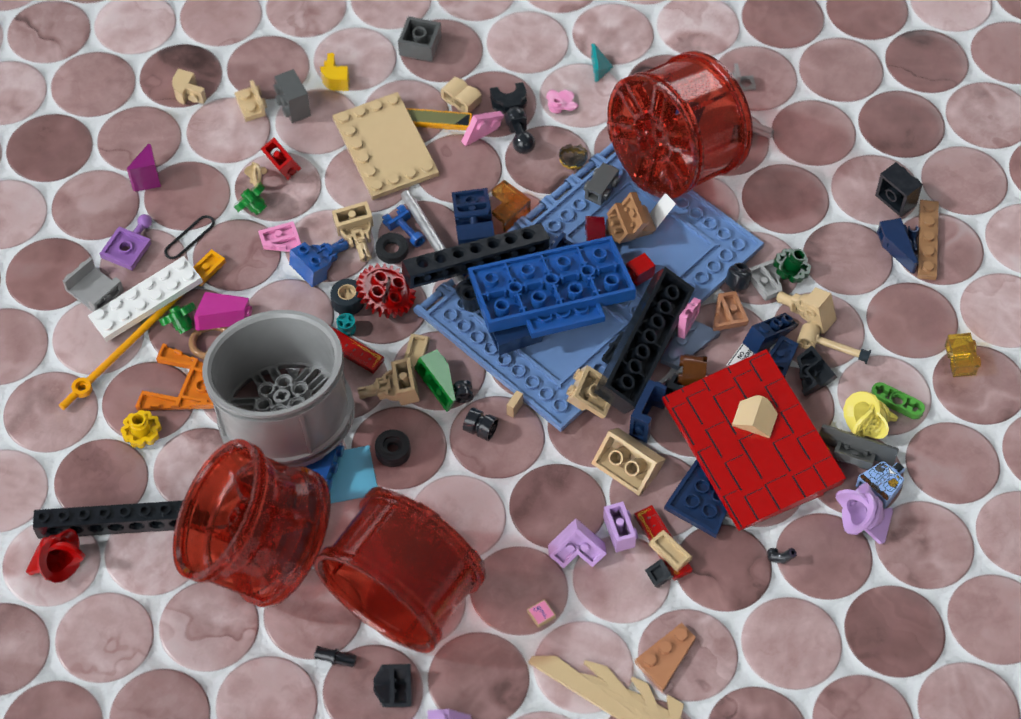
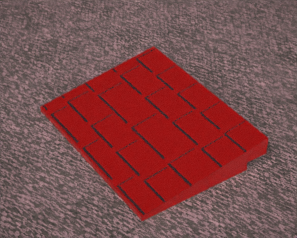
[662,349,846,531]

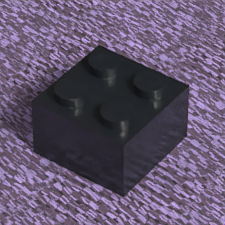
[875,162,923,218]

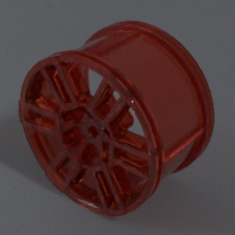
[607,51,753,199]
[314,487,486,653]

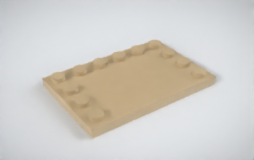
[332,92,439,200]

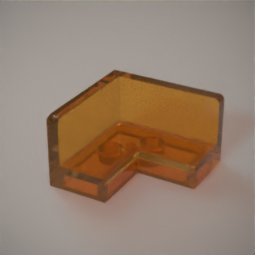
[492,180,531,232]

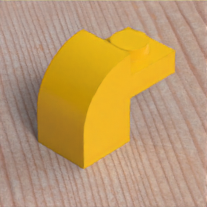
[320,53,349,91]

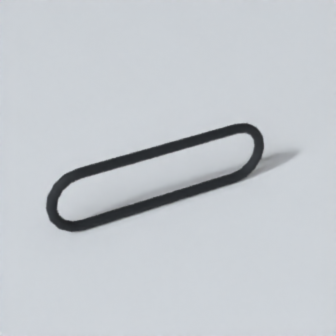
[164,215,215,259]

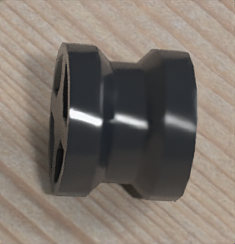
[453,380,474,403]

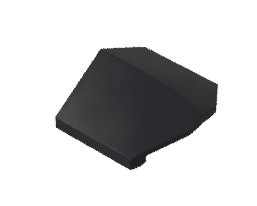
[373,664,413,707]

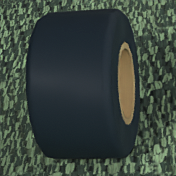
[330,279,364,315]

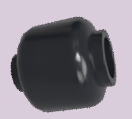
[725,263,752,292]

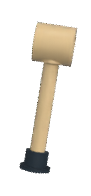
[797,323,871,364]

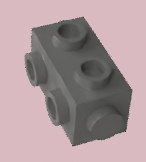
[584,162,620,206]

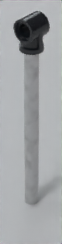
[401,190,480,312]

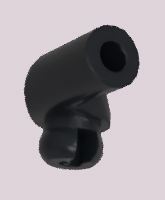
[767,548,797,564]

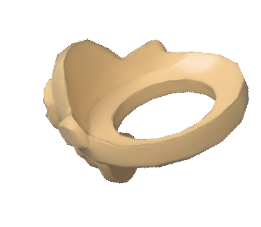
[244,162,267,186]

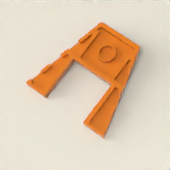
[135,343,214,411]

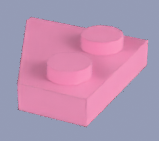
[462,111,504,146]
[258,221,301,252]
[676,297,701,339]

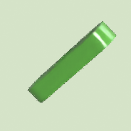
[871,382,925,419]

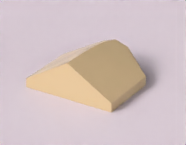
[732,395,778,438]

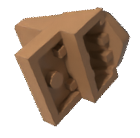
[605,192,656,244]

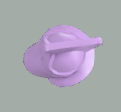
[835,483,893,544]

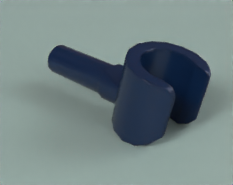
[907,225,919,251]

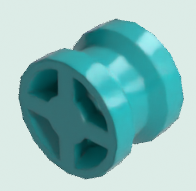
[336,313,356,336]

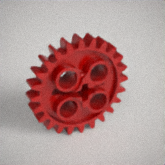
[355,263,416,319]

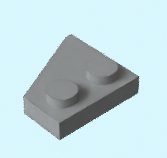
[749,259,782,301]

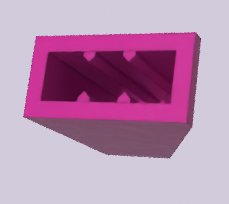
[194,292,252,330]

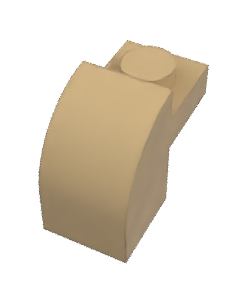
[172,69,206,105]

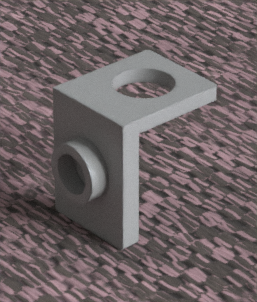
[730,63,756,92]

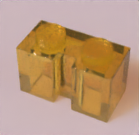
[945,333,981,377]

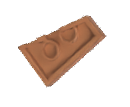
[635,623,696,693]

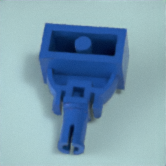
[289,238,349,287]

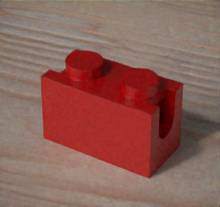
[261,137,302,180]

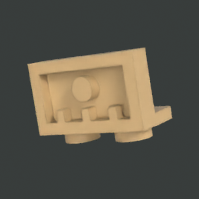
[234,80,267,122]

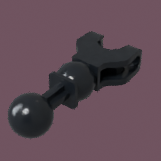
[490,82,535,154]

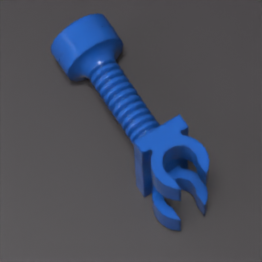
[382,204,426,248]

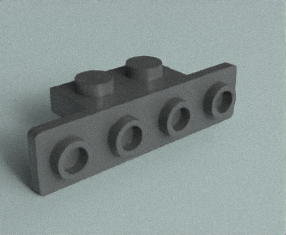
[819,424,899,469]

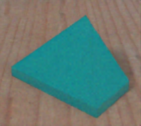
[591,44,613,82]

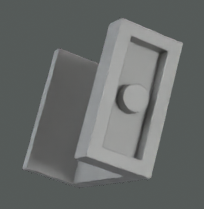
[62,257,124,312]

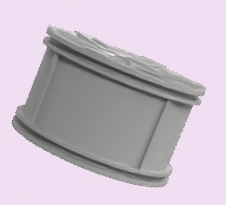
[202,310,355,470]

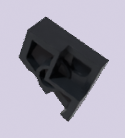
[797,346,838,396]

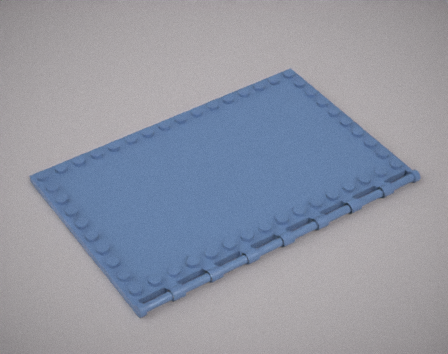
[413,136,764,432]

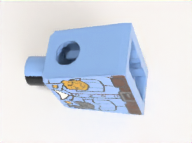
[855,462,905,509]

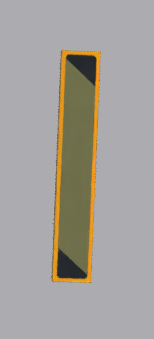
[406,108,472,131]

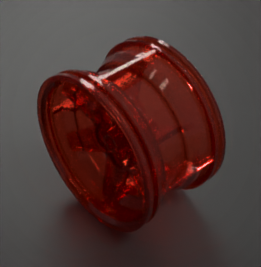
[173,439,331,608]

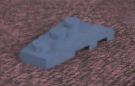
[660,321,720,371]

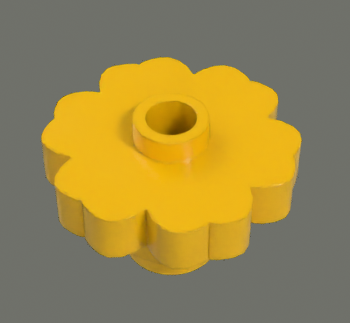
[120,410,162,448]

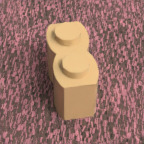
[441,77,482,113]

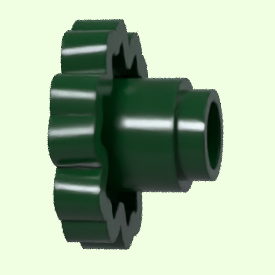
[773,248,811,283]

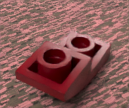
[585,216,606,241]

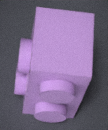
[603,502,638,552]

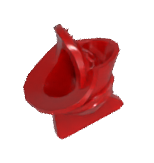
[26,528,86,583]

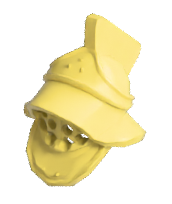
[843,391,898,439]

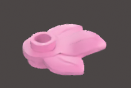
[546,90,579,113]

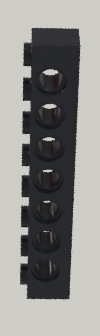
[402,223,550,289]
[33,500,200,539]

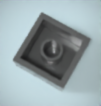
[398,16,442,62]
[273,69,311,123]

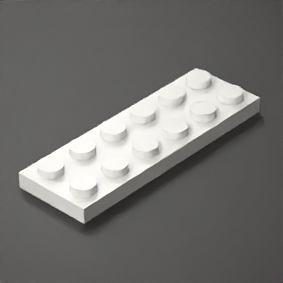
[88,256,203,342]

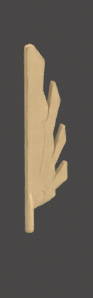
[528,656,684,719]

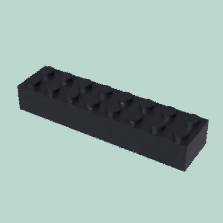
[594,267,695,414]

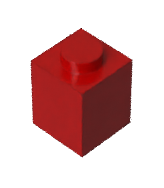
[626,253,656,287]

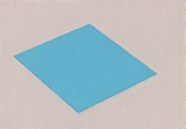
[325,445,379,505]

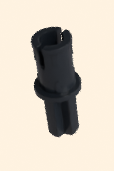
[602,331,624,364]
[314,646,357,667]

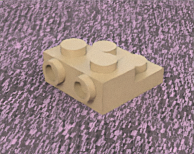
[566,365,611,419]

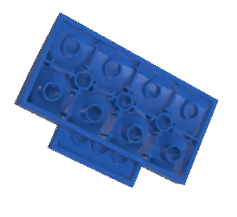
[468,236,636,338]

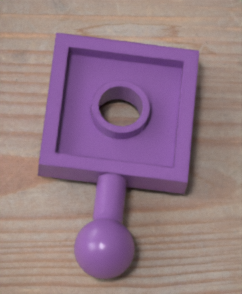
[99,214,152,271]

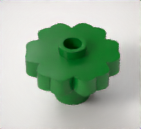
[233,182,267,215]
[159,302,196,334]

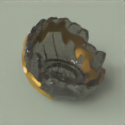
[559,144,588,170]

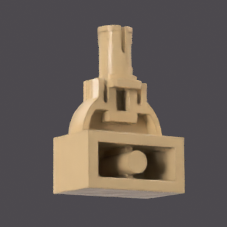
[332,201,374,262]
[776,287,837,334]
[357,357,420,406]

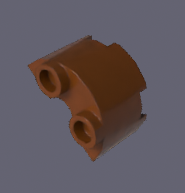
[677,354,707,386]

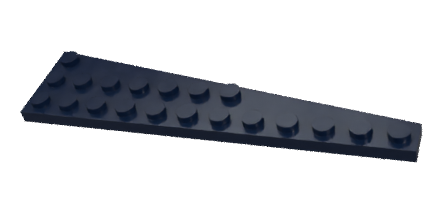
[664,335,798,538]

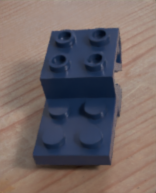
[451,188,495,245]

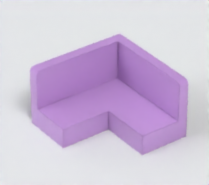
[548,519,607,568]

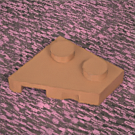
[713,291,749,331]

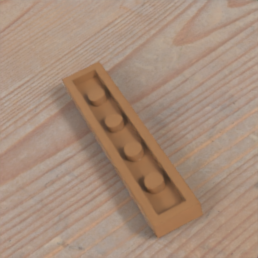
[917,200,939,280]

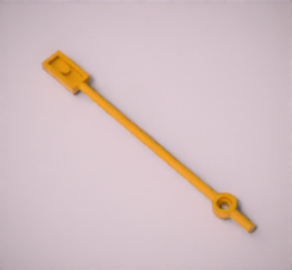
[59,249,226,410]

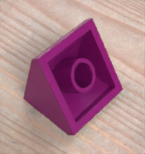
[126,144,161,192]

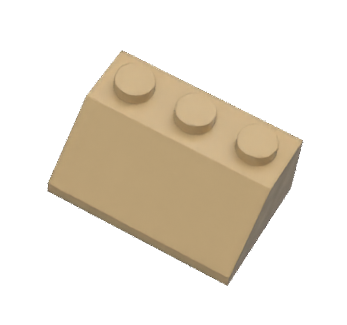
[591,428,666,496]

